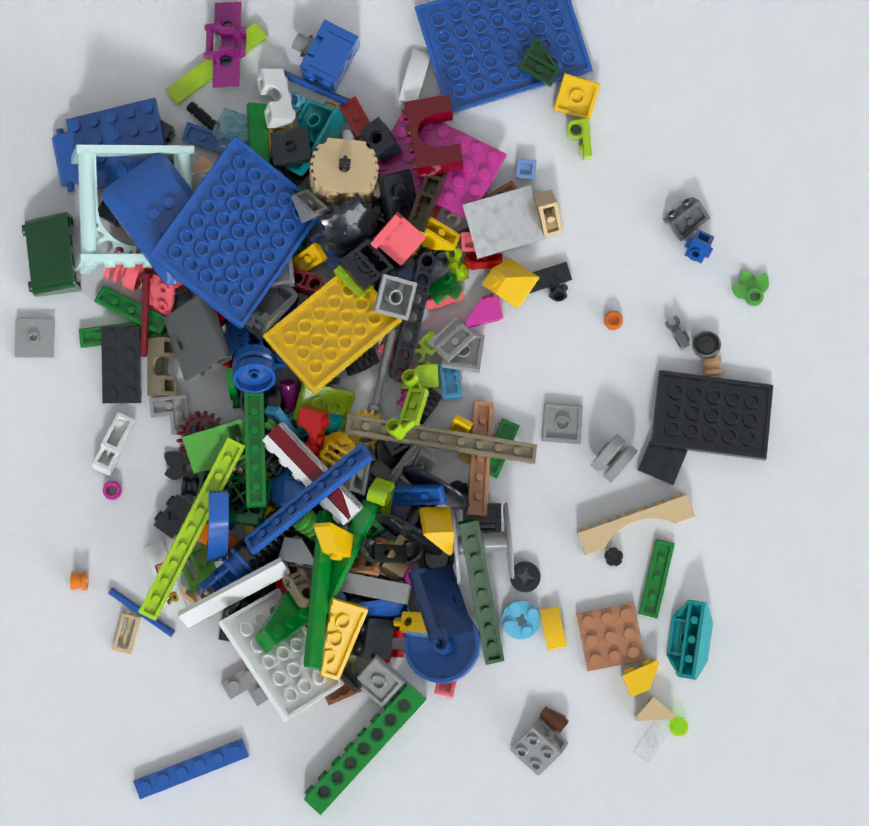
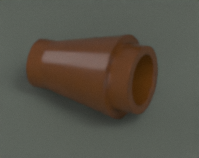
[540,706,569,733]

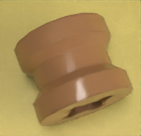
[702,357,723,375]

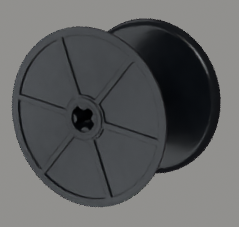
[375,466,470,556]

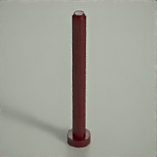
[139,272,153,357]

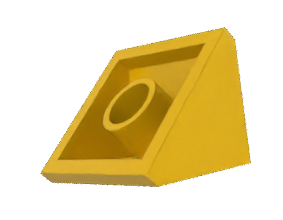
[419,507,454,556]

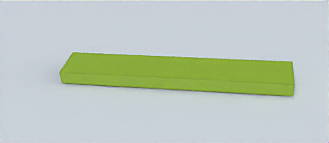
[165,22,268,106]

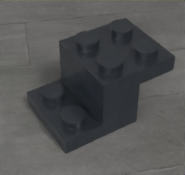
[338,239,405,292]

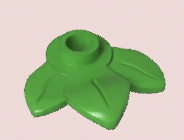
[732,269,769,306]

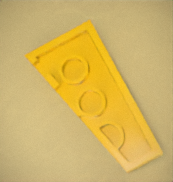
[319,597,368,680]

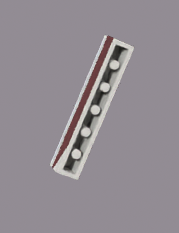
[262,422,364,525]

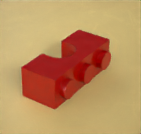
[297,404,330,460]

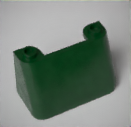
[22,212,81,297]

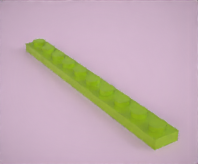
[138,437,245,621]

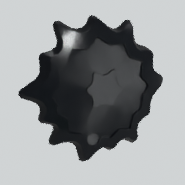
[316,193,381,258]

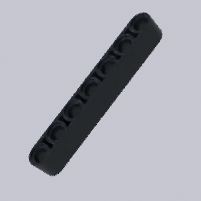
[389,252,436,382]

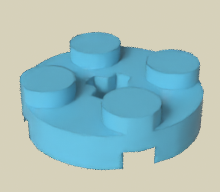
[502,601,540,639]

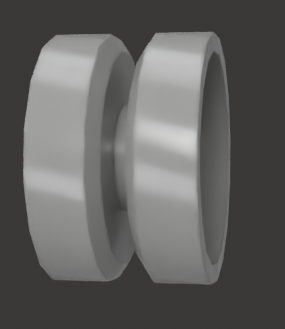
[590,433,638,483]

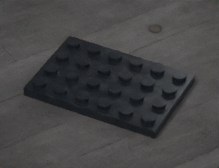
[650,370,774,461]

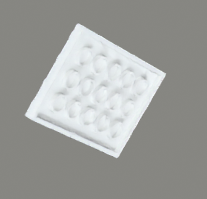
[218,588,344,722]

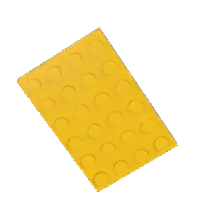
[263,276,402,395]

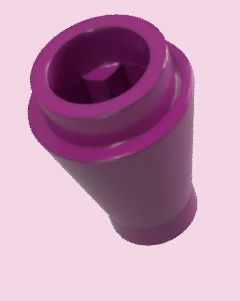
[279,379,298,410]

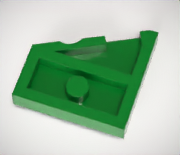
[226,368,241,409]

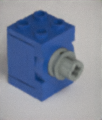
[292,19,360,92]

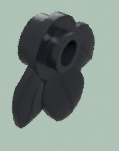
[164,444,197,480]

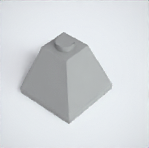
[373,274,417,321]

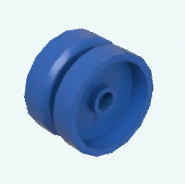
[232,344,276,393]

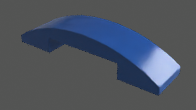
[207,491,229,562]

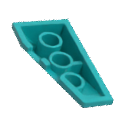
[286,98,347,176]

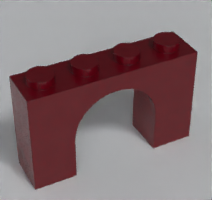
[401,94,463,177]

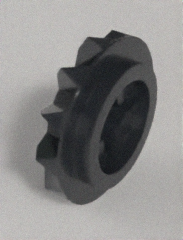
[510,562,541,592]

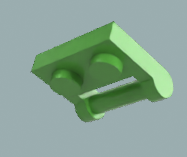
[182,544,216,593]

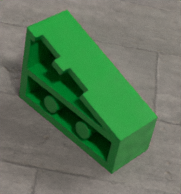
[254,590,309,654]

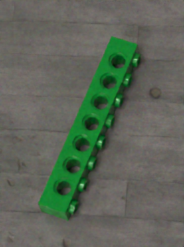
[304,683,427,815]

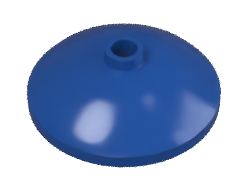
[269,467,306,507]

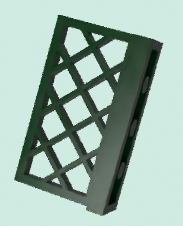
[188,471,272,527]

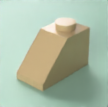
[533,189,563,237]

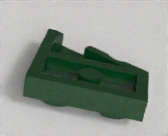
[518,36,560,88]

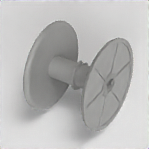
[450,502,514,584]

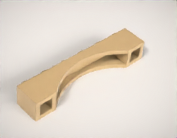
[577,493,695,555]

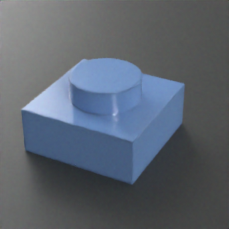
[516,159,537,180]

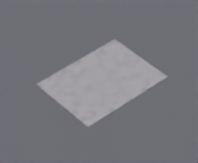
[463,185,545,259]

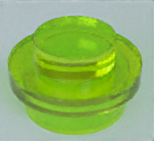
[669,717,688,736]

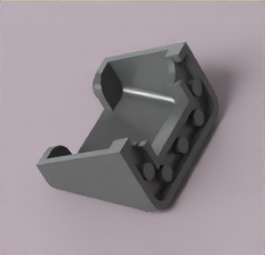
[244,286,298,339]

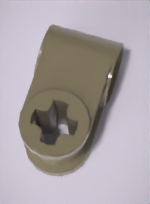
[283,568,312,608]

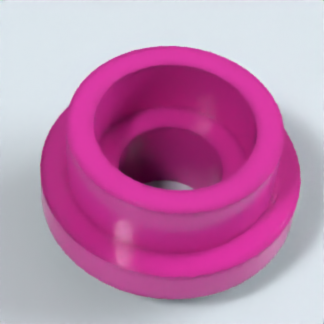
[103,481,122,500]

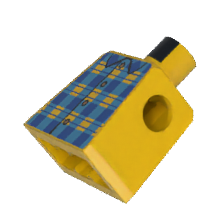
[393,612,429,638]

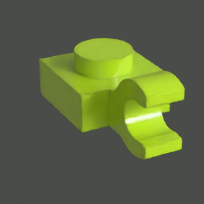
[446,247,469,282]

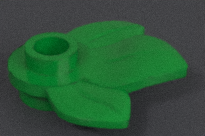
[428,272,462,305]

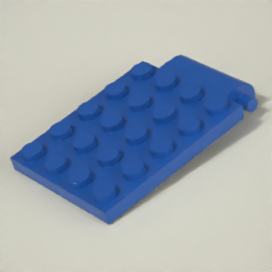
[51,97,168,192]

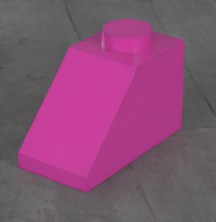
[465,294,503,328]

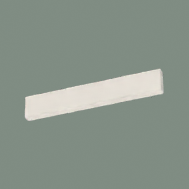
[178,557,290,628]

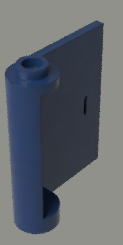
[408,564,473,641]

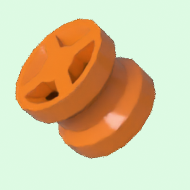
[70,571,89,591]

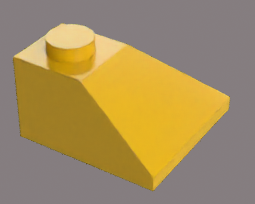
[482,259,540,309]

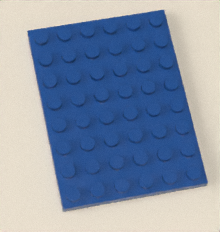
[414,0,593,114]
[147,136,318,329]

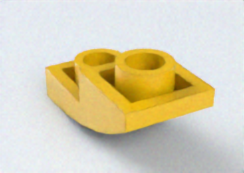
[540,606,567,651]

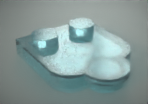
[212,107,248,153]

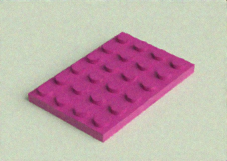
[377,108,507,220]

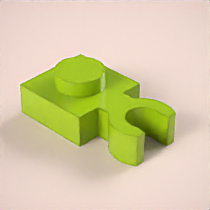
[414,330,436,364]

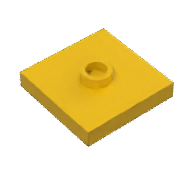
[553,73,601,121]

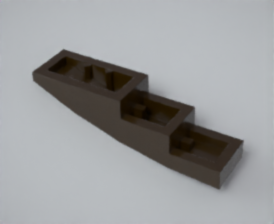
[408,172,449,233]

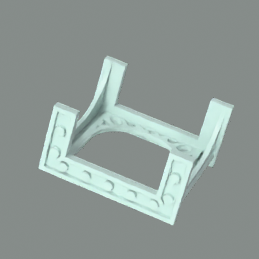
[71,145,195,274]

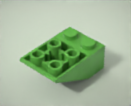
[182,419,245,474]

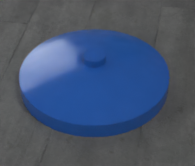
[404,617,481,684]

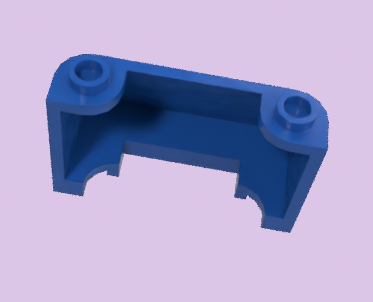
[336,580,408,621]

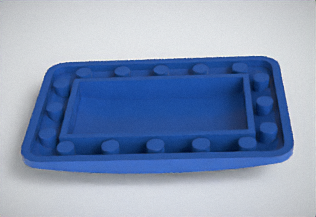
[102,153,193,285]

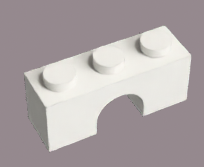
[257,69,296,128]

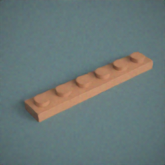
[466,401,493,517]

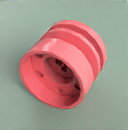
[104,243,148,292]

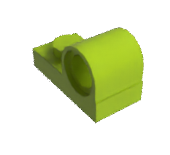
[566,118,592,160]
[367,477,395,514]

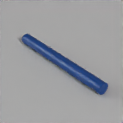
[284,70,349,106]
[108,587,175,637]

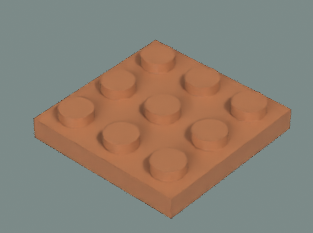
[576,603,644,671]

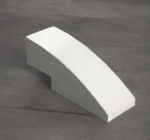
[399,49,430,104]
[92,412,135,476]

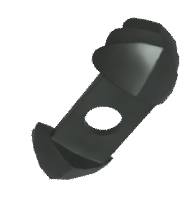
[359,537,423,565]

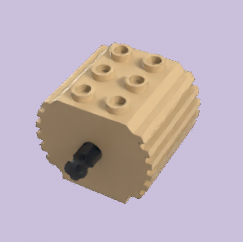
[309,138,378,212]

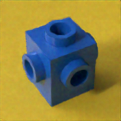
[684,229,714,263]

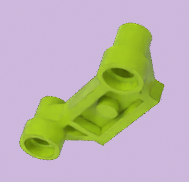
[385,369,429,440]

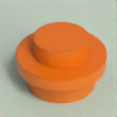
[604,311,623,330]

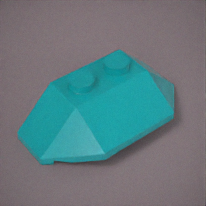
[666,599,713,680]

